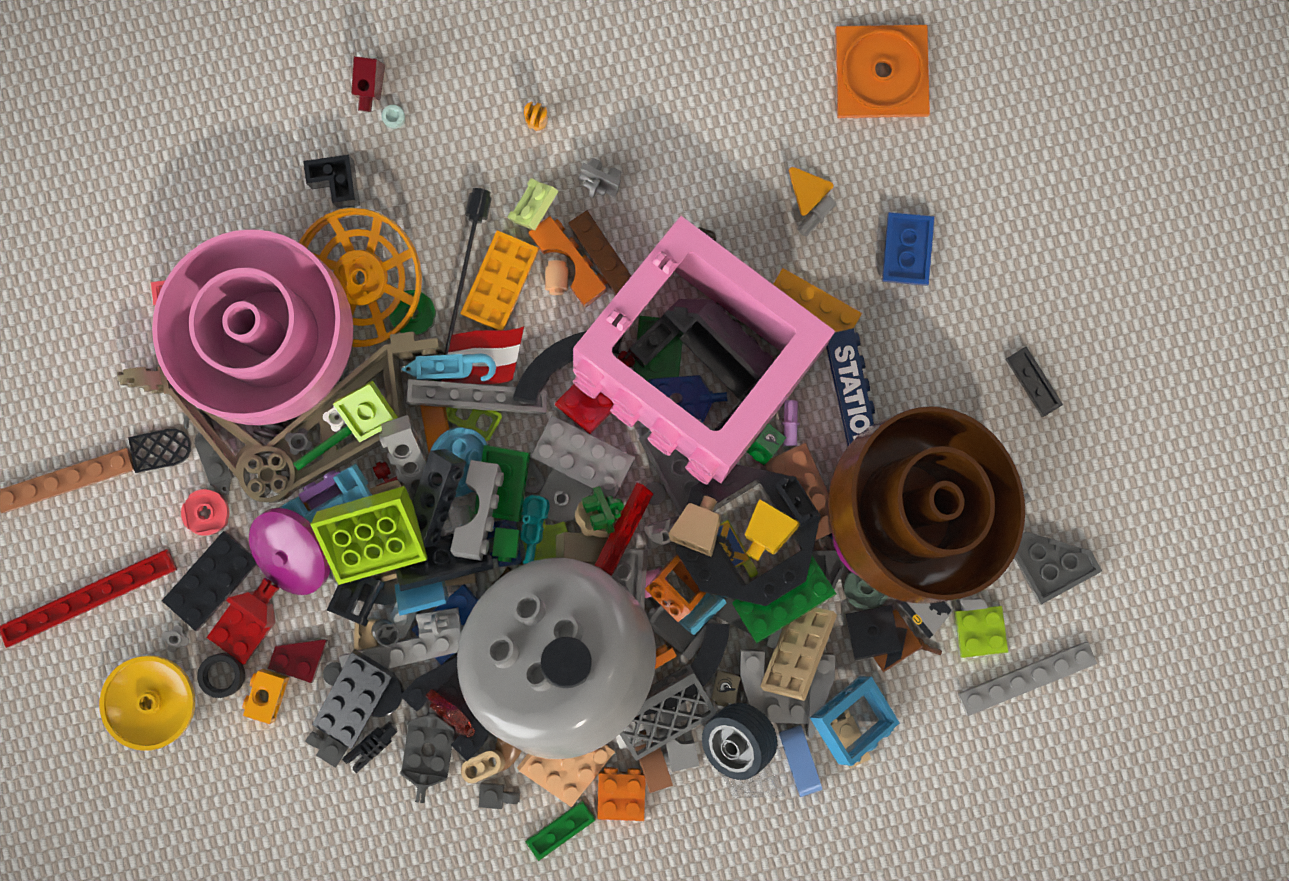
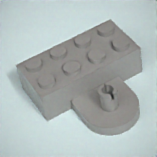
[531,415,635,522]

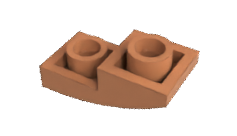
[635,742,673,793]

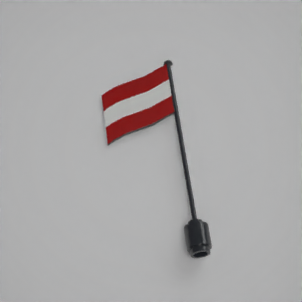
[438,188,525,385]

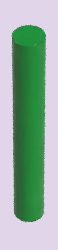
[293,426,352,471]

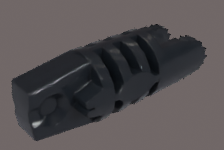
[342,721,398,773]

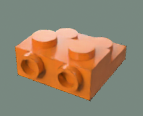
[597,767,646,821]

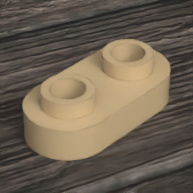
[461,750,505,783]

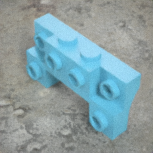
[279,463,372,523]

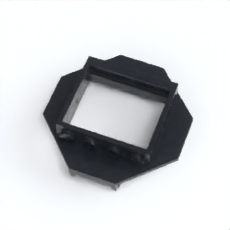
[676,464,821,606]

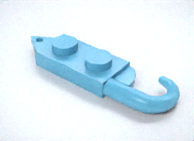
[402,353,496,381]

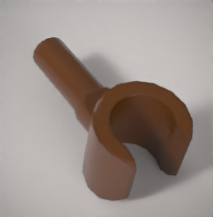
[916,637,942,655]

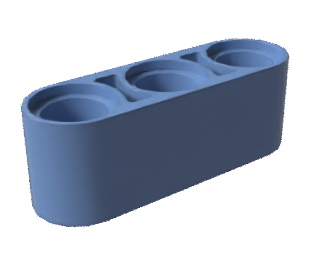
[779,725,823,797]

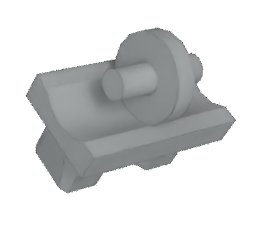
[578,158,622,198]
[644,516,680,550]
[416,607,462,638]

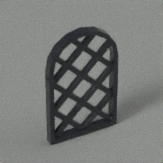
[128,429,191,473]

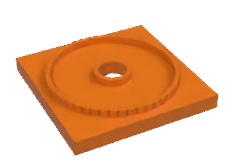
[835,25,930,118]

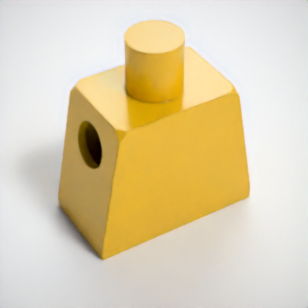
[745,499,799,561]

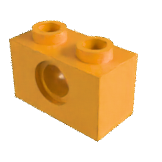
[242,669,290,724]

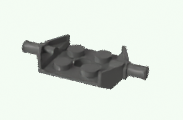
[400,698,455,803]

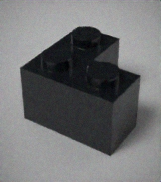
[303,154,360,209]

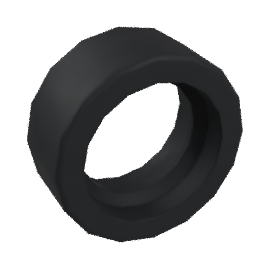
[197,653,245,698]

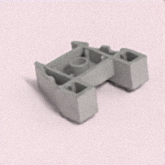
[739,649,835,738]

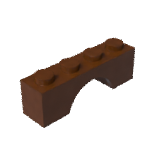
[568,210,631,296]

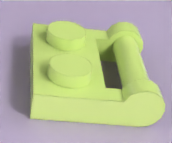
[507,178,558,230]

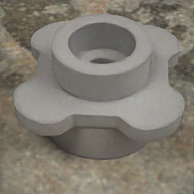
[162,625,189,652]

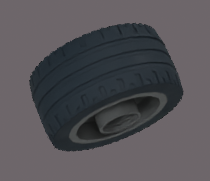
[702,703,778,780]

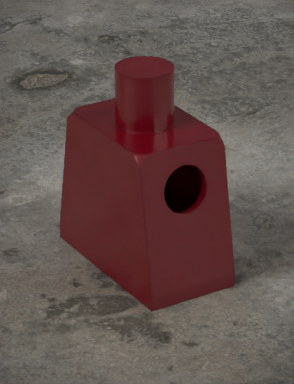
[351,56,385,112]

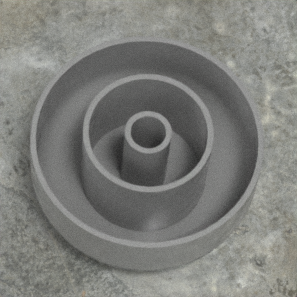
[457,558,656,759]

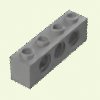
[379,415,427,502]

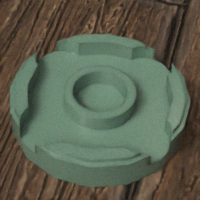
[843,571,888,610]

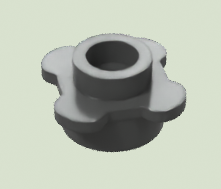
[285,428,312,455]

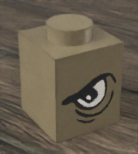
[711,670,741,707]

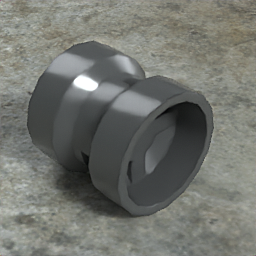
[371,619,400,647]

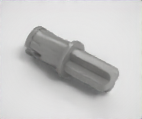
[797,195,836,236]

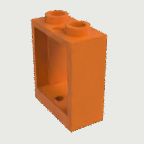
[645,554,706,622]

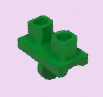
[582,486,624,534]

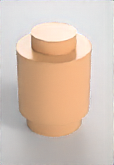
[545,260,568,295]

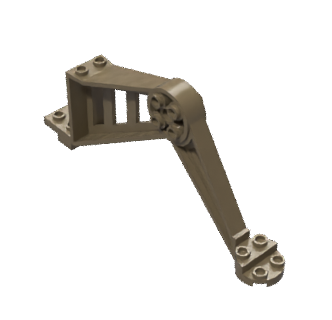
[117,332,445,503]

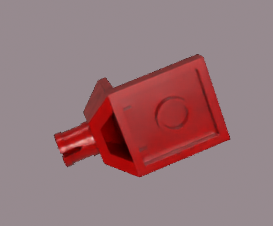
[555,351,635,434]
[206,578,279,665]

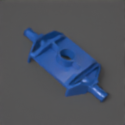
[648,375,728,422]

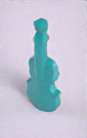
[520,495,550,564]

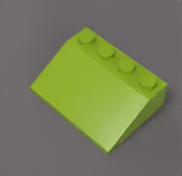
[310,486,427,585]

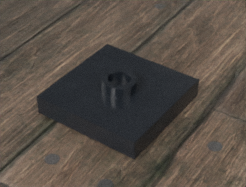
[846,605,901,660]

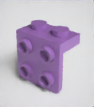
[298,470,342,509]

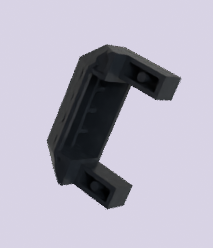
[628,299,775,431]

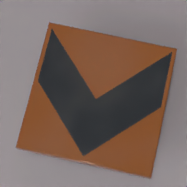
[873,609,923,673]

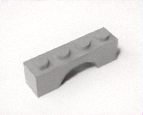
[450,460,504,561]

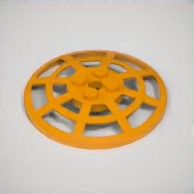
[299,208,422,347]

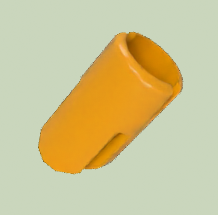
[524,101,548,131]

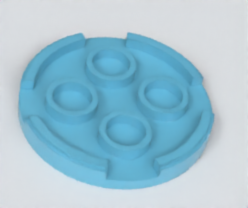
[429,427,487,497]

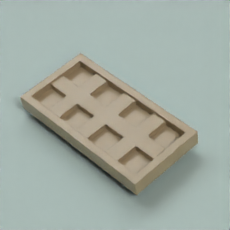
[760,608,837,701]

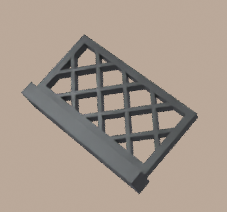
[620,664,717,761]

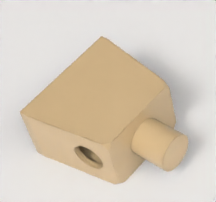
[669,496,720,557]

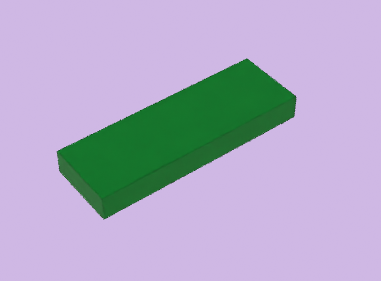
[525,800,596,861]

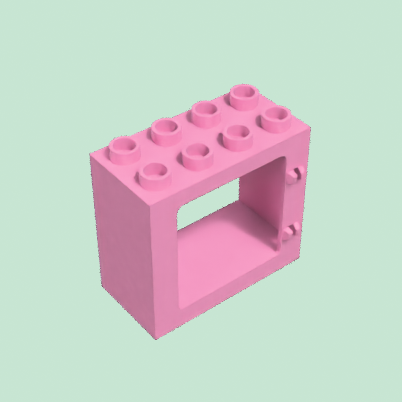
[573,216,835,484]

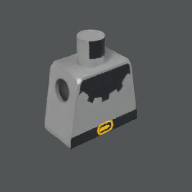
[897,601,953,639]

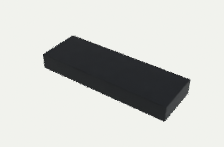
[1005,347,1063,417]

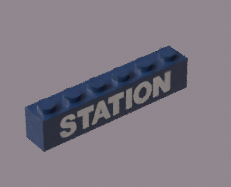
[826,328,875,447]

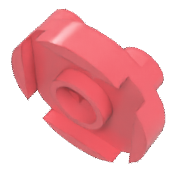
[181,489,230,536]

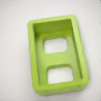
[446,407,502,441]

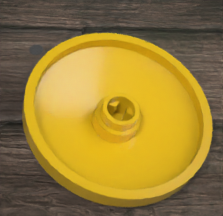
[99,655,196,751]

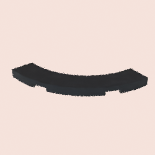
[513,331,624,404]
[638,623,730,716]

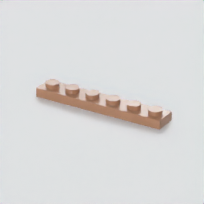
[0,448,134,513]

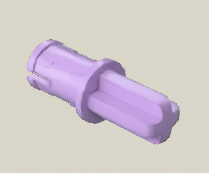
[782,400,800,446]

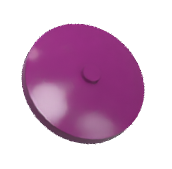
[249,508,331,595]

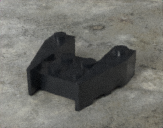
[400,657,490,761]

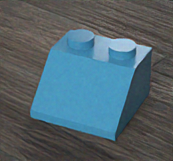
[394,581,449,616]

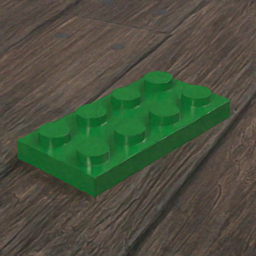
[732,556,836,644]

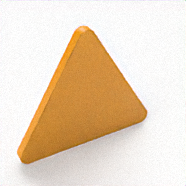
[788,167,834,216]

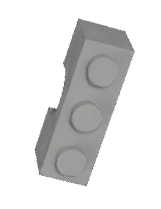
[655,702,699,772]

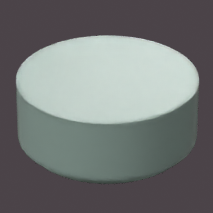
[381,105,405,129]

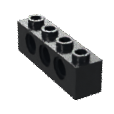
[412,449,466,548]

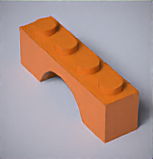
[528,216,607,308]

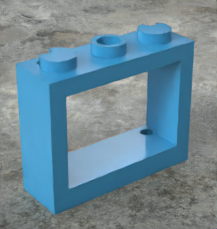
[810,676,900,766]

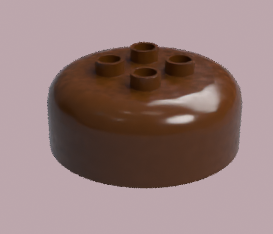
[829,406,1025,604]

